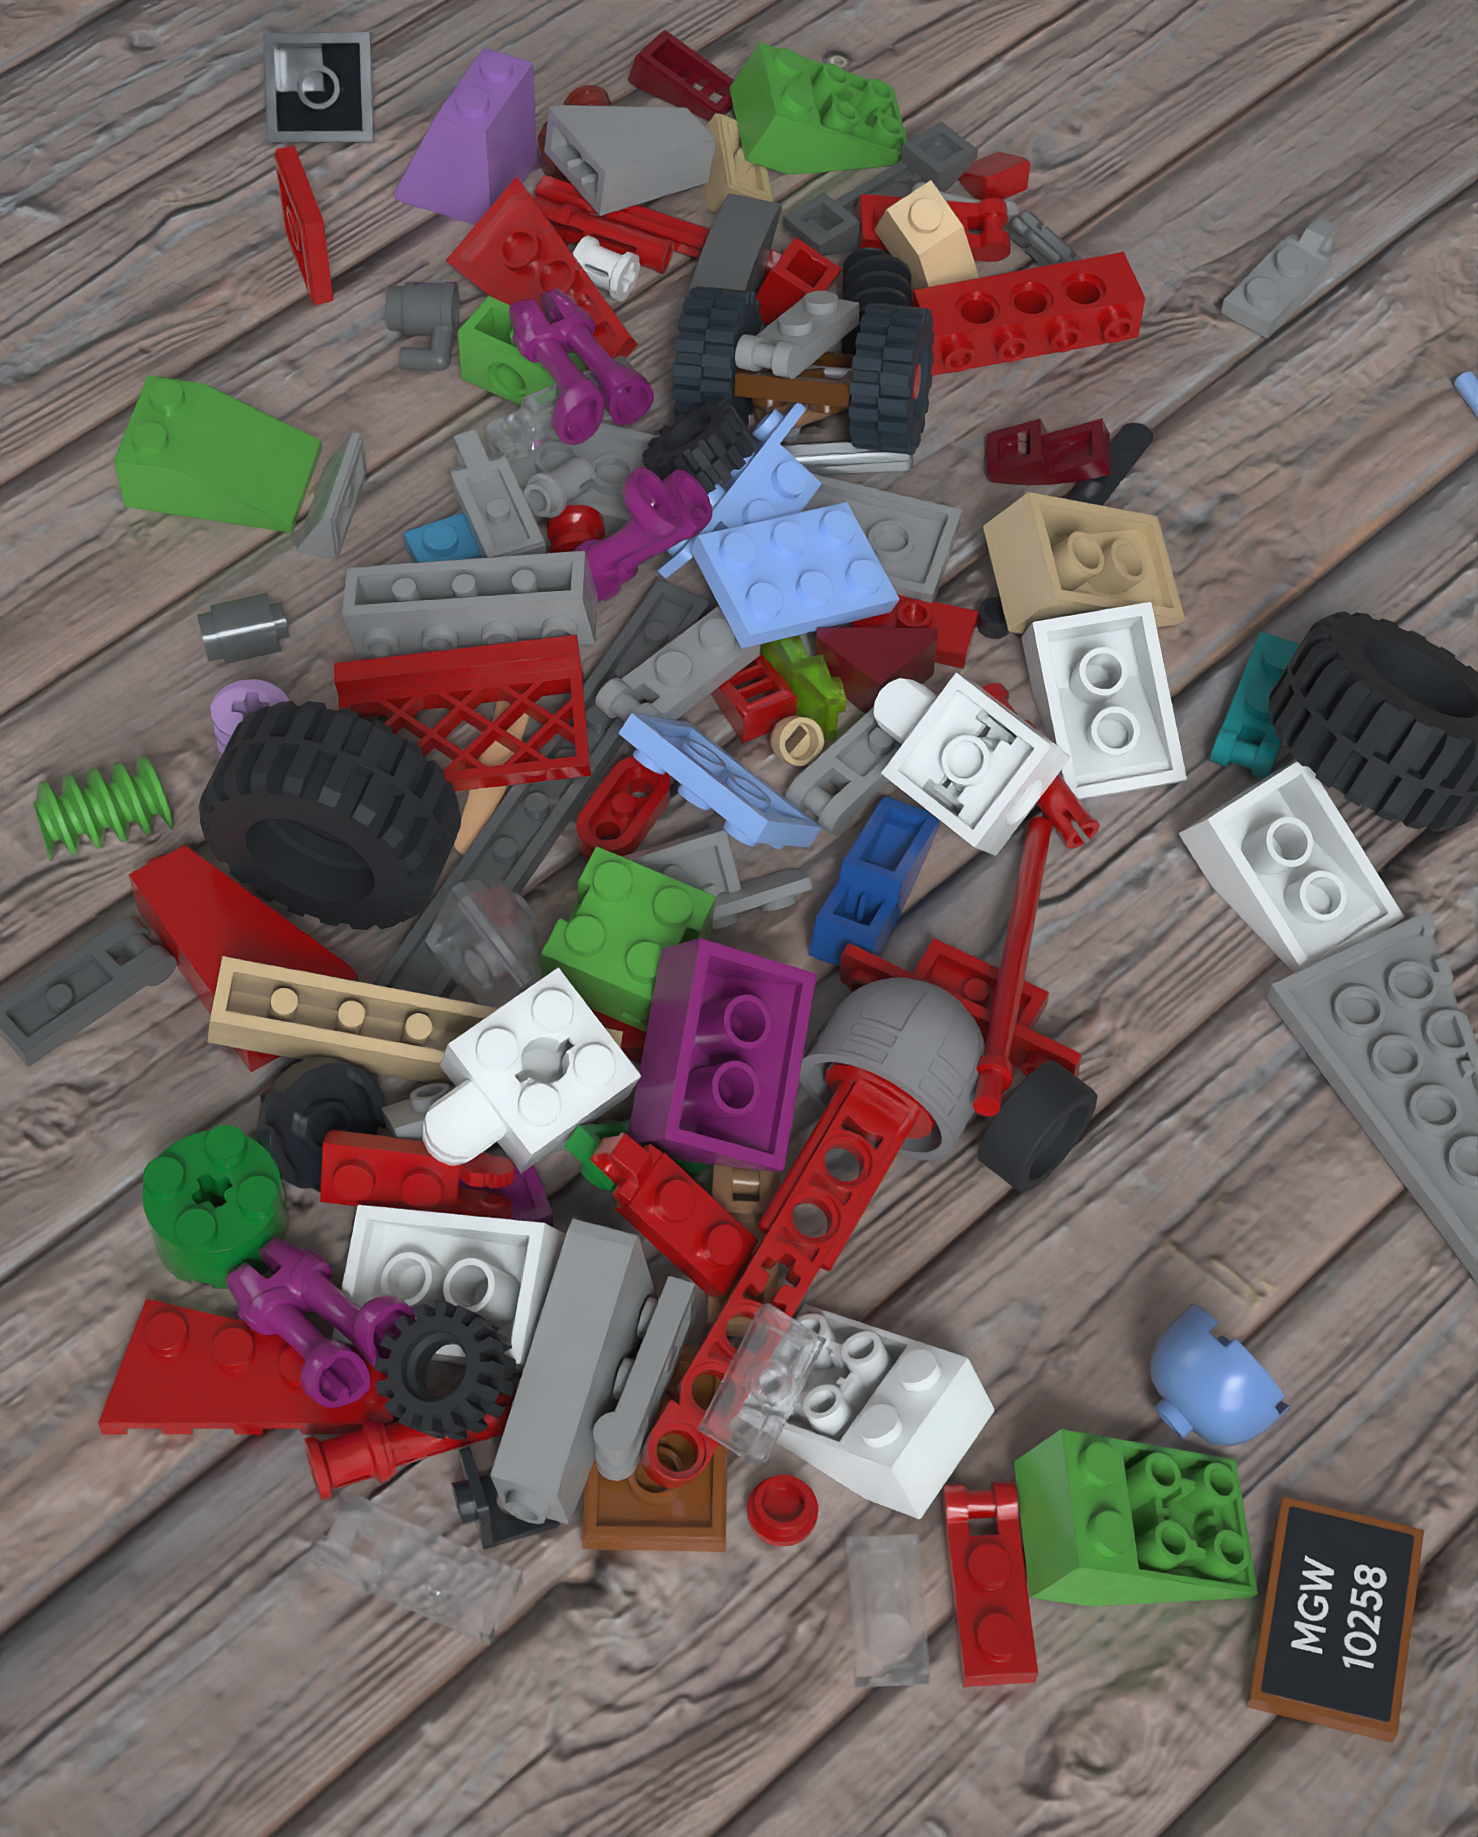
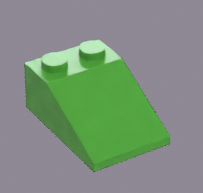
[114,375,322,533]

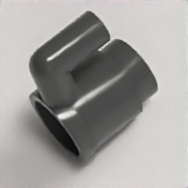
[386,282,460,371]

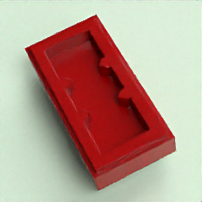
[850,595,979,669]

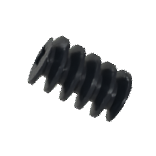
[842,247,912,354]

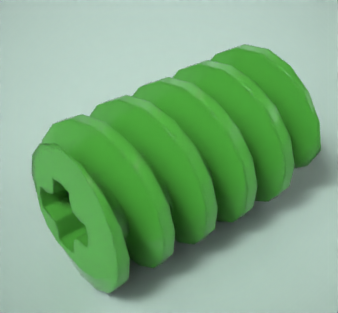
[33,755,173,861]

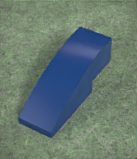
[808,796,941,967]

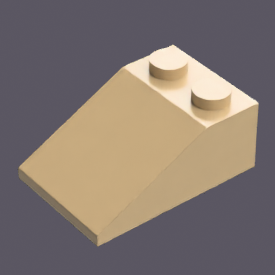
[983,492,1185,634]

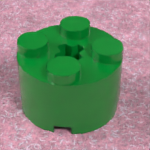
[142,1125,289,1289]

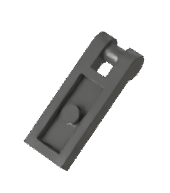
[0,916,177,1067]

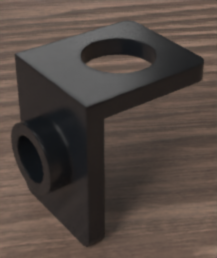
[451,1447,561,1550]

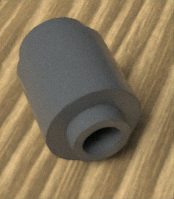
[197,593,290,664]

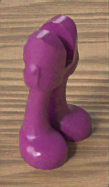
[509,288,654,445]
[572,467,713,603]
[225,1236,415,1408]

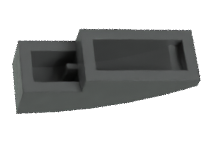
[677,193,782,332]

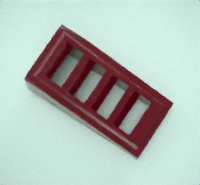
[628,29,734,121]

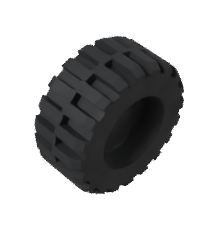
[1269,611,1478,831]
[199,701,461,930]

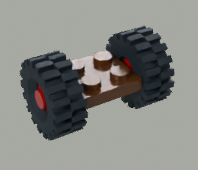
[672,286,934,455]

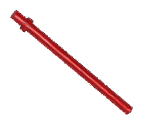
[973,817,1052,1116]

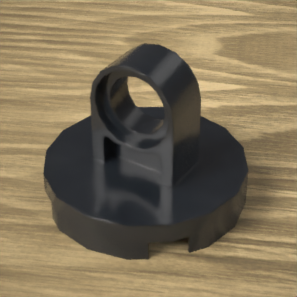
[256,1056,386,1192]

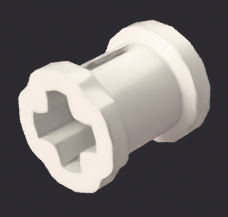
[573,236,640,302]

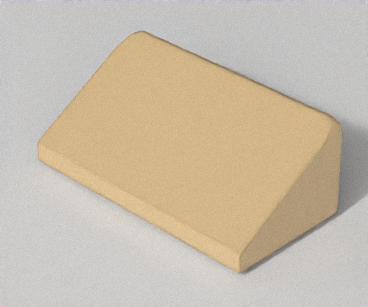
[703,113,773,213]

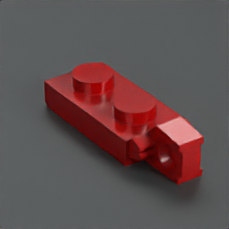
[589,1133,759,1297]

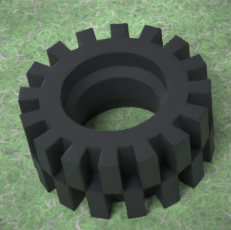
[642,398,756,494]
[375,1301,517,1440]

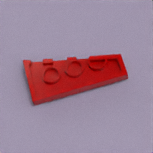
[446,176,638,384]
[98,1299,399,1435]

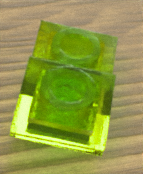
[760,635,846,741]

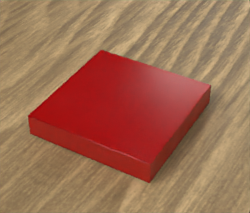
[274,145,334,305]

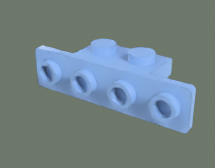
[657,402,822,579]

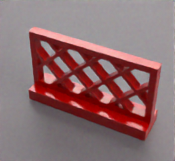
[334,635,591,792]

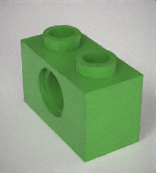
[458,296,586,410]

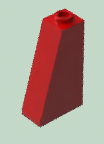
[128,845,359,1072]

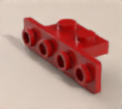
[840,938,1082,1078]

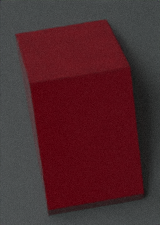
[814,628,938,714]

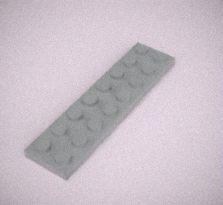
[498,403,962,603]

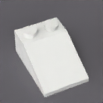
[1021,602,1187,800]
[1178,761,1405,973]
[332,1205,566,1374]

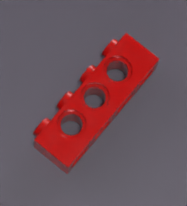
[912,252,1146,376]

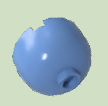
[1150,1304,1290,1446]

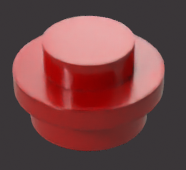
[747,1475,818,1547]

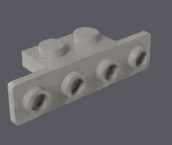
[622,826,813,930]

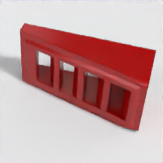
[710,652,797,744]

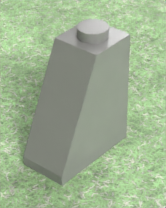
[544,105,716,216]

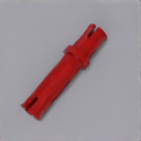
[533,198,674,274]

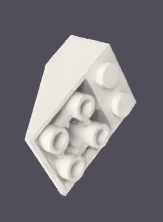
[735,1304,995,1519]

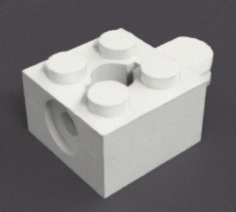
[873,673,1071,856]
[422,967,641,1173]

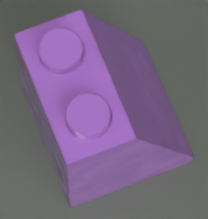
[395,48,537,225]

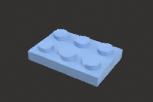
[690,502,900,649]
[618,713,822,849]

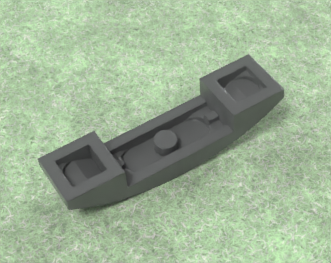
[783,121,978,254]

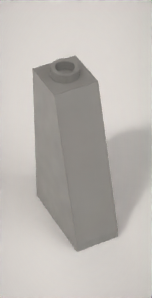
[490,1219,658,1525]

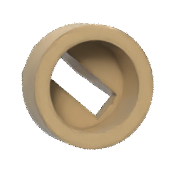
[770,716,824,766]

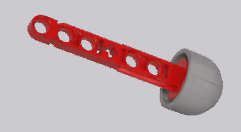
[641,978,985,1488]

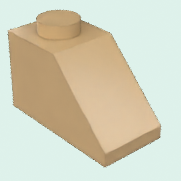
[874,180,979,289]

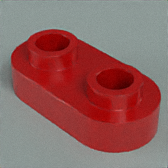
[576,756,670,859]

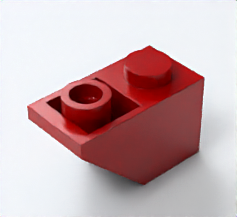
[756,237,843,325]

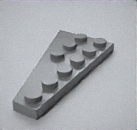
[1267,910,1478,1283]

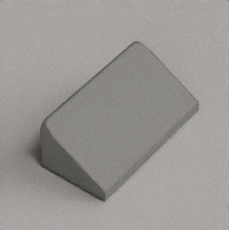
[296,432,367,559]

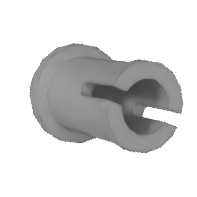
[524,456,596,518]

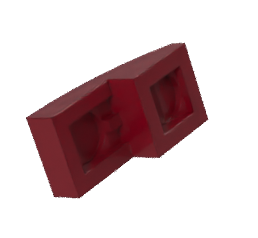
[987,418,1111,485]

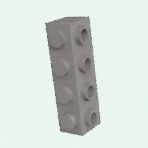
[342,551,598,660]

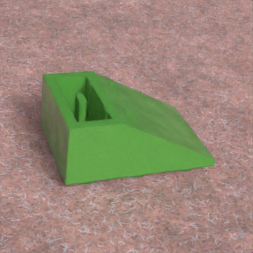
[729,42,908,175]
[1014,1429,1258,1607]

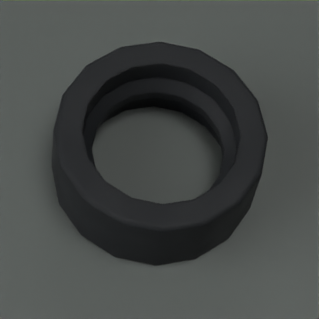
[978,1061,1098,1193]

